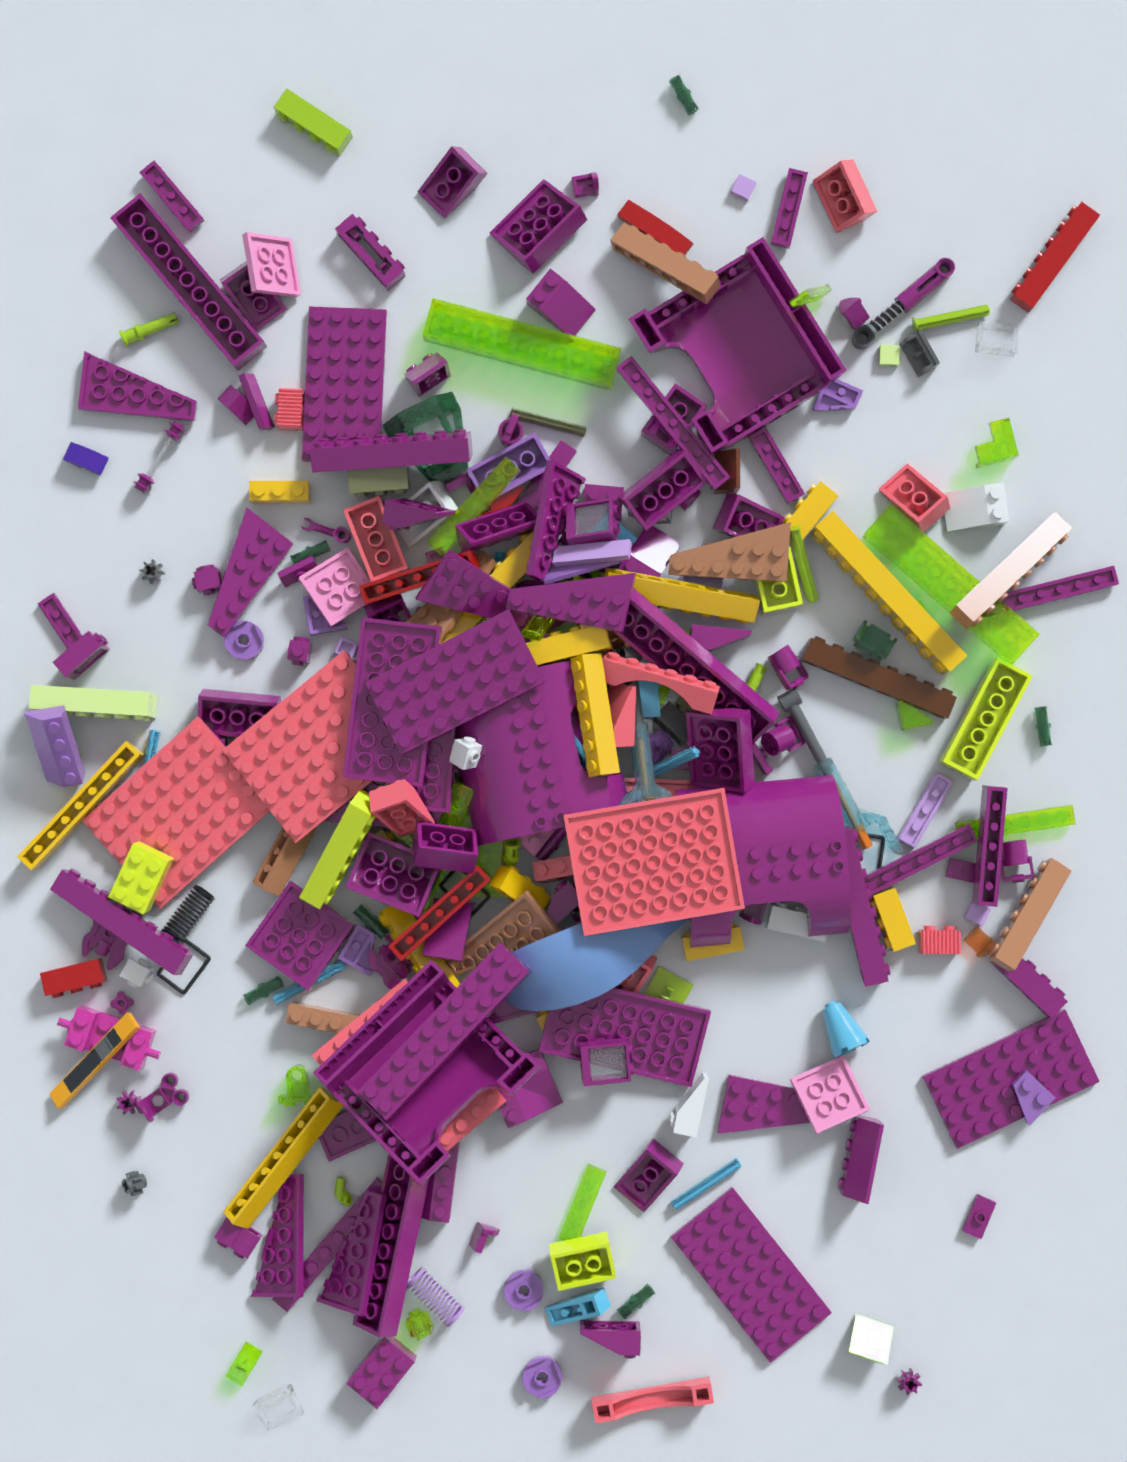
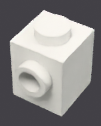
[449,736,482,770]
[120,957,154,988]

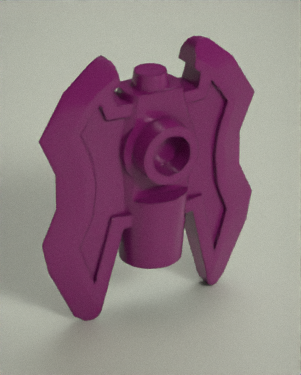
[82,920,128,970]
[368,935,414,989]

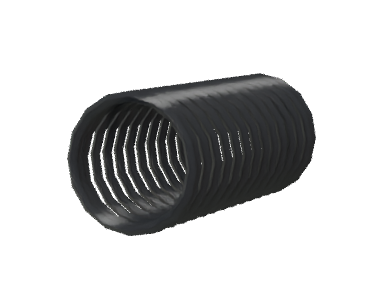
[160,884,215,944]

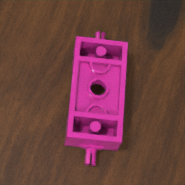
[57,1005,161,1071]

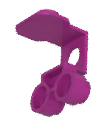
[135,1073,189,1123]

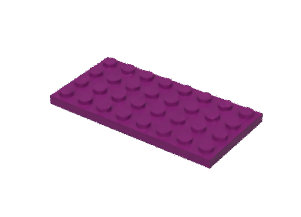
[302,306,387,462]
[365,609,545,755]
[343,617,442,787]
[538,987,711,1087]
[922,1009,1100,1149]
[671,1187,832,1363]

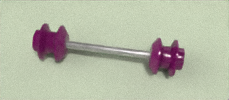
[133,421,186,493]

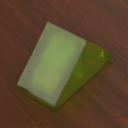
[895,700,933,731]
[225,1341,263,1386]

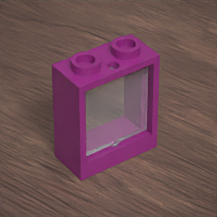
[566,498,620,545]
[52,631,110,680]
[579,1038,634,1086]

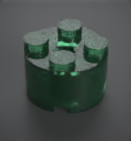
[852,620,898,661]

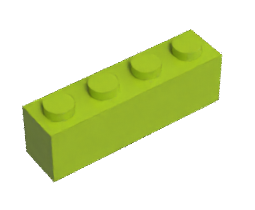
[274,88,353,156]

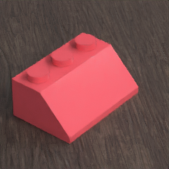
[812,159,877,233]

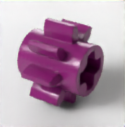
[116,1090,141,1115]
[896,1368,922,1395]

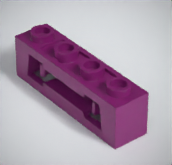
[335,214,405,291]

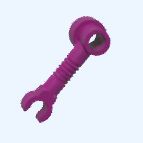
[301,518,351,543]

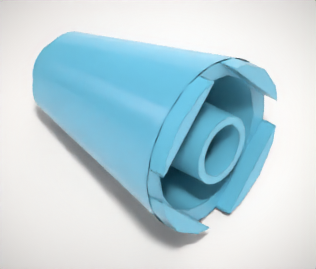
[823,1001,870,1058]

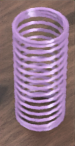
[407,1267,465,1327]

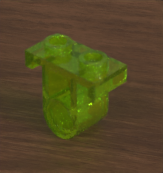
[278,1064,317,1107]

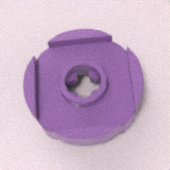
[224,621,264,660]
[637,729,674,767]
[504,1269,544,1311]
[522,1356,562,1398]

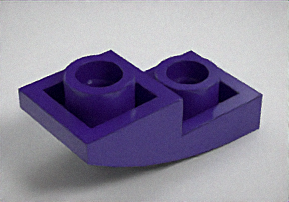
[62,442,109,476]

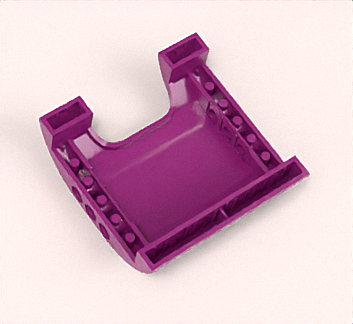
[628,237,847,454]
[455,661,629,846]
[675,775,851,948]
[313,960,541,1186]

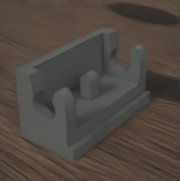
[899,329,940,377]
[652,701,687,746]

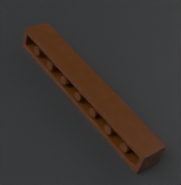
[800,636,957,719]

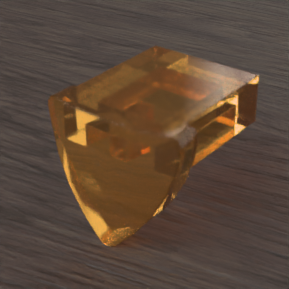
[963,926,996,958]

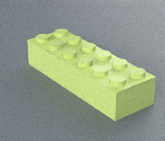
[29,685,157,721]

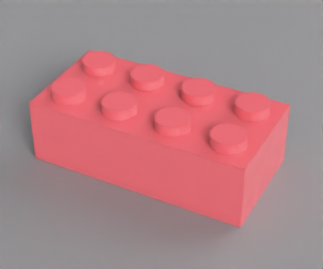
[343,495,409,582]

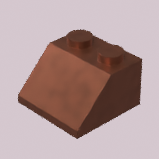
[710,448,740,494]

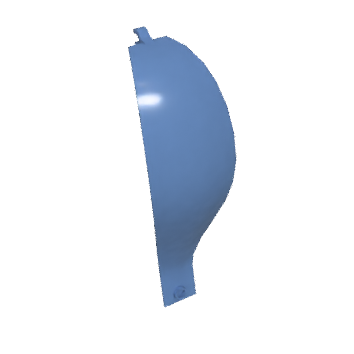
[505,918,689,1011]

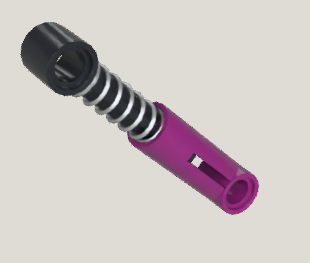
[851,258,955,349]

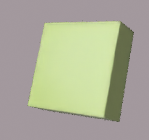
[879,345,900,366]

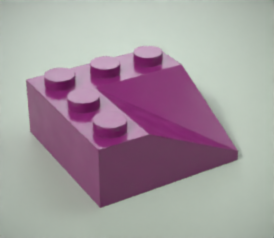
[497,1048,563,1128]

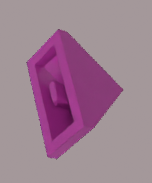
[217,385,254,425]

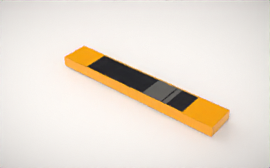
[49,1012,140,1109]

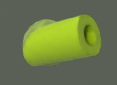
[334,1177,353,1206]

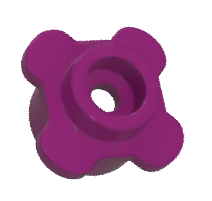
[110,991,134,1015]

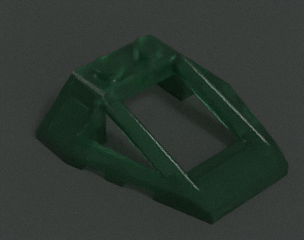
[383,392,469,483]

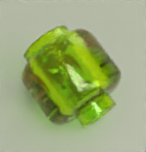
[405,1308,434,1340]

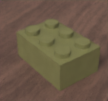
[347,466,411,497]

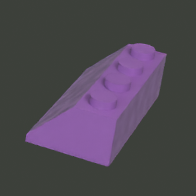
[466,433,550,504]
[543,536,622,584]
[24,705,85,787]

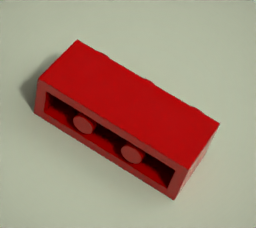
[40,958,107,998]

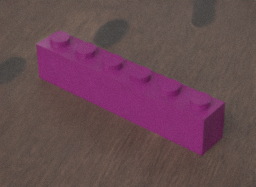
[972,785,1008,907]

